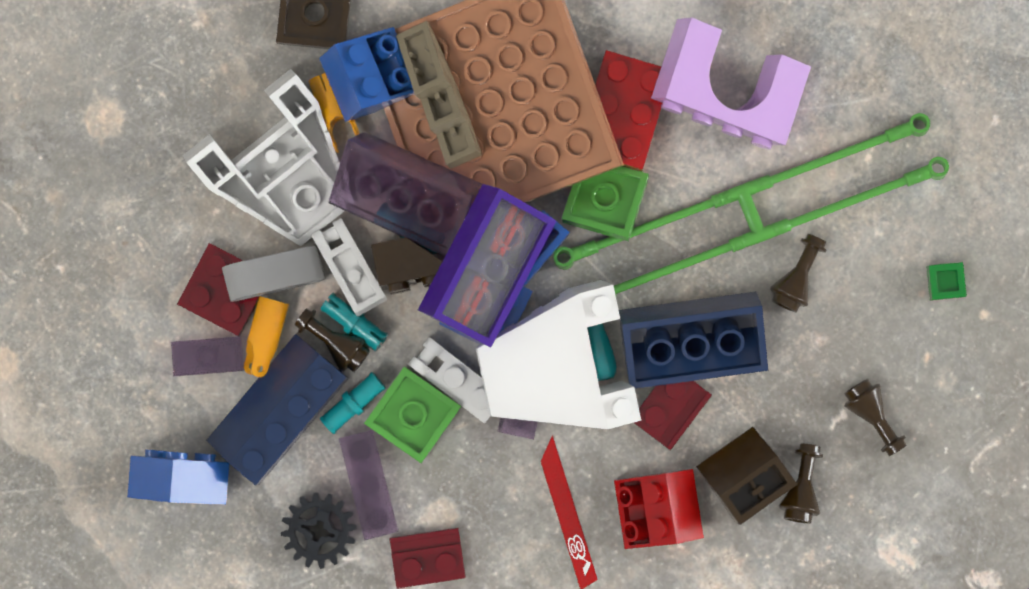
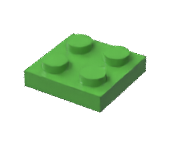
[562,166,649,242]
[364,366,462,464]

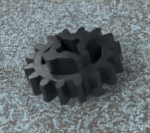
[281,492,357,569]

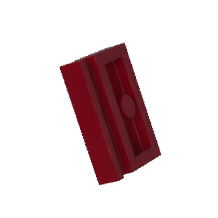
[634,381,712,451]
[389,527,466,589]

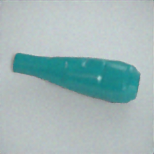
[587,323,617,381]

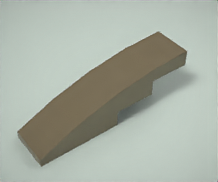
[396,21,482,169]

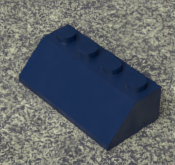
[619,291,769,389]
[206,334,349,486]

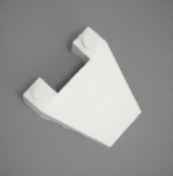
[182,69,355,246]
[476,280,641,429]

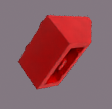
[614,469,704,549]

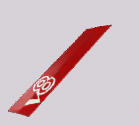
[540,435,598,589]

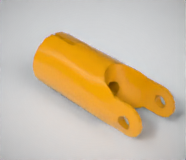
[308,73,361,153]
[244,296,290,377]

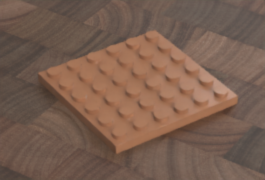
[384,0,624,234]

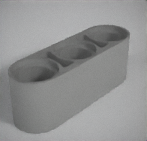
[222,245,325,302]

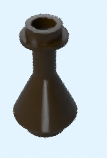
[770,234,827,313]
[294,308,371,373]
[844,379,907,456]
[779,443,823,524]

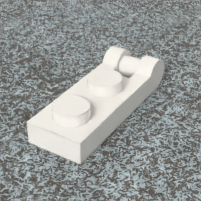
[311,218,387,317]
[408,337,490,424]

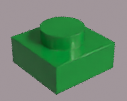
[926,262,967,301]

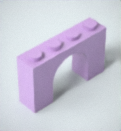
[651,17,811,150]

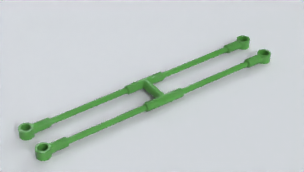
[553,113,949,296]

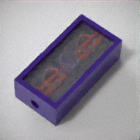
[418,184,556,348]

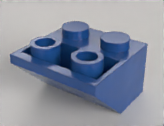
[319,27,414,122]

